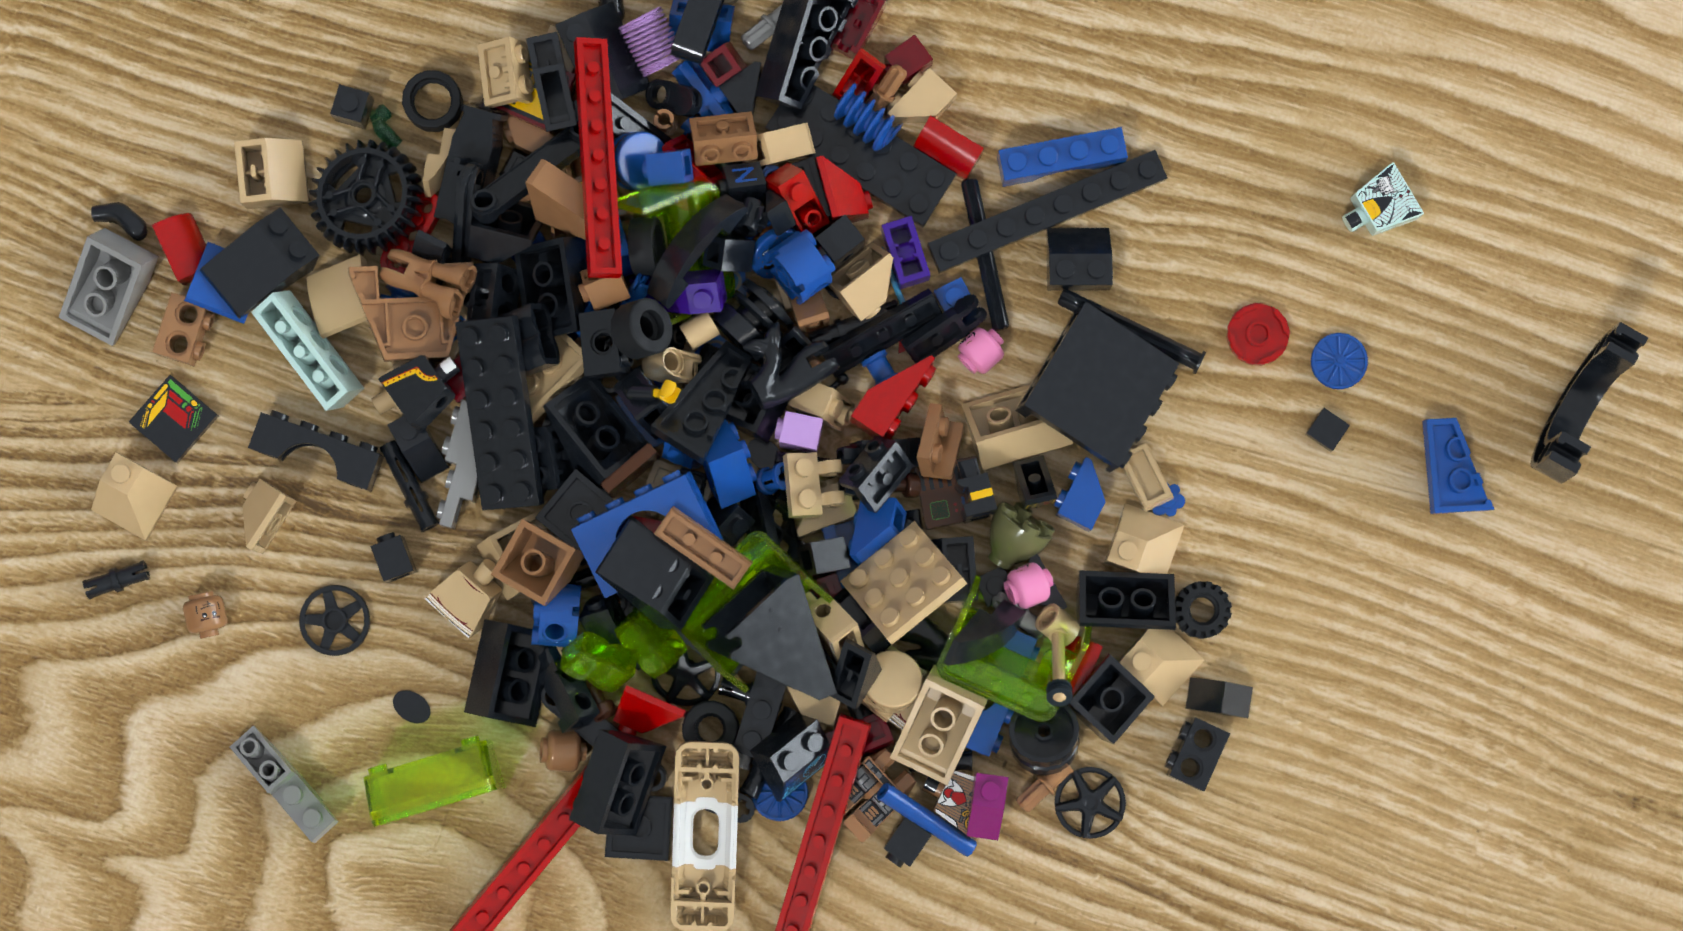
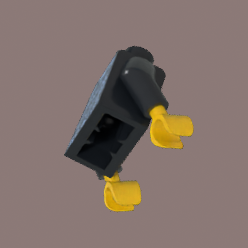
[613,366,681,440]

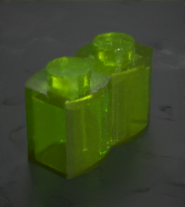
[614,608,687,679]
[560,632,637,692]

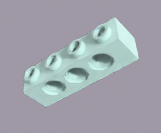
[251,290,364,411]

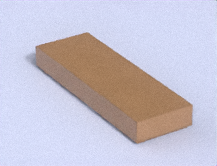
[654,506,753,590]

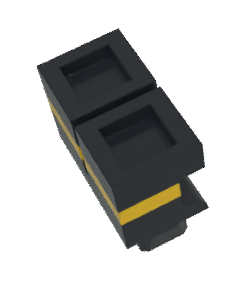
[954,458,997,524]

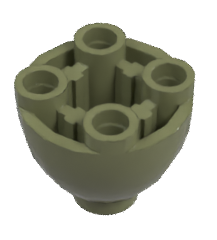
[988,502,1055,570]

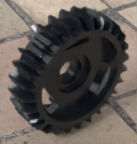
[308,139,425,256]

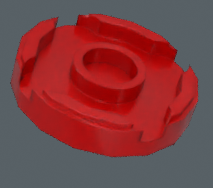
[1226,303,1290,366]

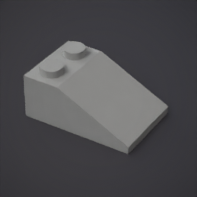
[58,228,159,346]

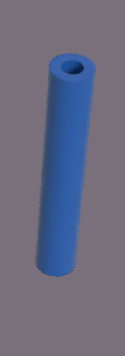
[877,783,977,857]

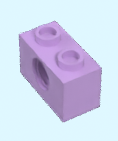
[774,411,823,453]

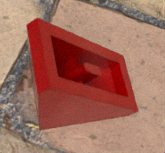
[832,48,887,103]

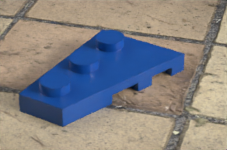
[1422,418,1495,514]

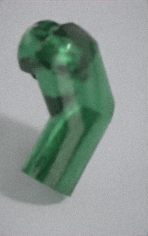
[370,104,403,148]

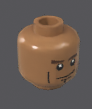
[183,591,227,639]

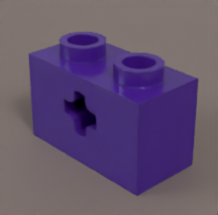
[881,215,931,290]

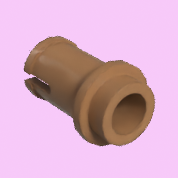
[653,109,678,136]

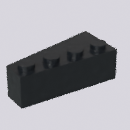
[755,0,858,109]

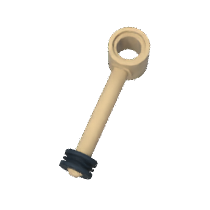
[1035,603,1080,707]

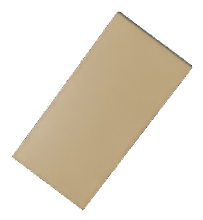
[1123,442,1174,512]

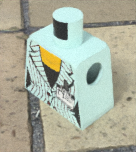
[1342,162,1424,236]

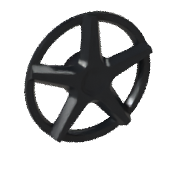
[299,585,370,656]
[650,640,721,706]
[1054,767,1126,839]

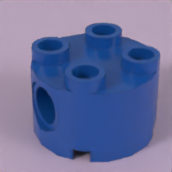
[764,229,836,305]
[531,584,581,648]

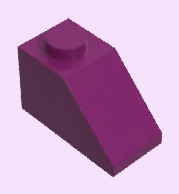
[966,773,1009,841]

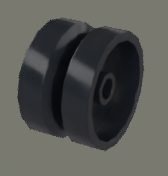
[1009,695,1079,776]

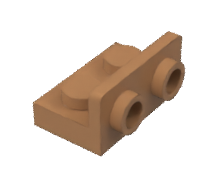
[689,111,758,166]
[917,403,964,480]

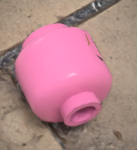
[957,327,1004,374]
[1004,563,1054,609]

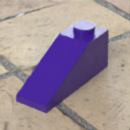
[629,269,727,314]

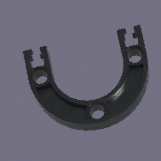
[1530,322,1648,484]

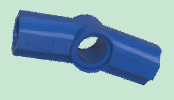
[672,60,734,117]

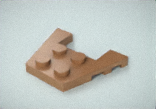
[348,262,473,362]

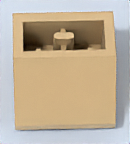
[234,138,309,210]

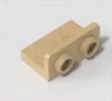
[477,37,534,108]

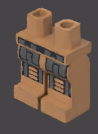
[843,748,917,843]

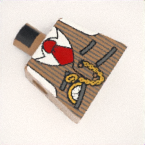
[922,771,977,840]

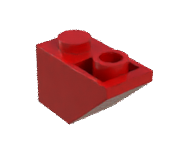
[765,162,830,234]

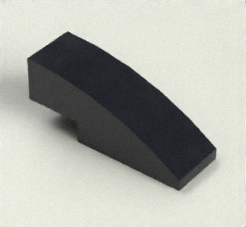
[526,32,577,132]
[943,599,1026,666]

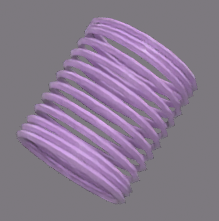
[618,6,680,77]

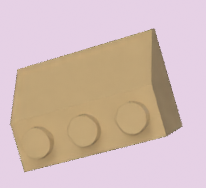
[961,384,1073,470]

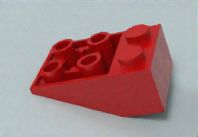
[850,355,937,440]

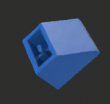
[703,419,757,509]

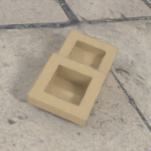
[422,128,456,197]

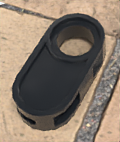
[645,79,702,117]

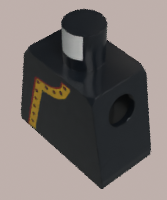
[379,355,461,433]

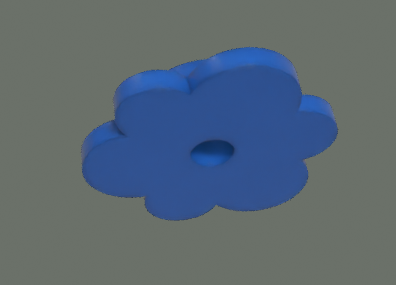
[1152,483,1185,517]

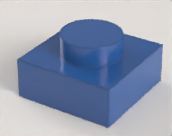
[933,277,970,312]

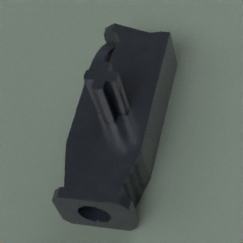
[434,104,509,224]

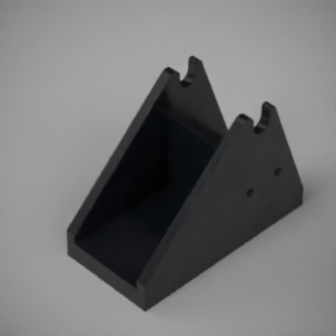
[702,565,837,700]

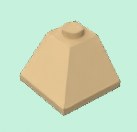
[828,242,893,321]
[91,453,178,541]
[243,479,297,554]
[1104,503,1184,574]
[1118,629,1205,706]

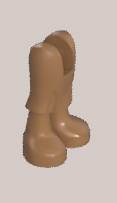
[378,249,477,321]

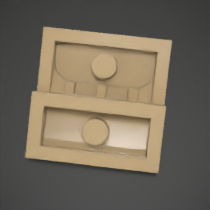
[306,254,367,339]

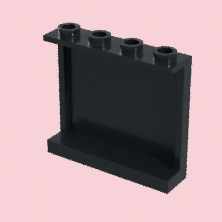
[1015,302,1179,473]

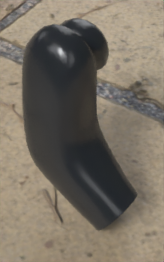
[91,202,148,241]

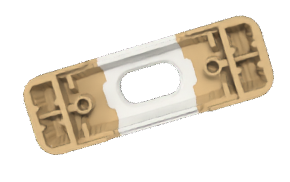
[670,741,740,931]

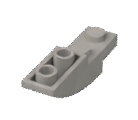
[436,400,479,530]
[230,726,339,843]

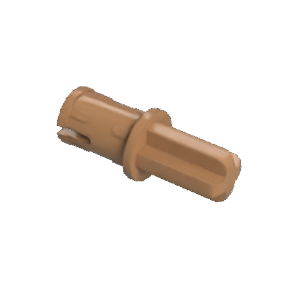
[867,64,907,111]
[1016,766,1074,812]

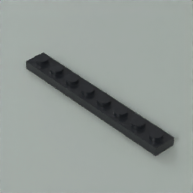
[927,150,1168,273]

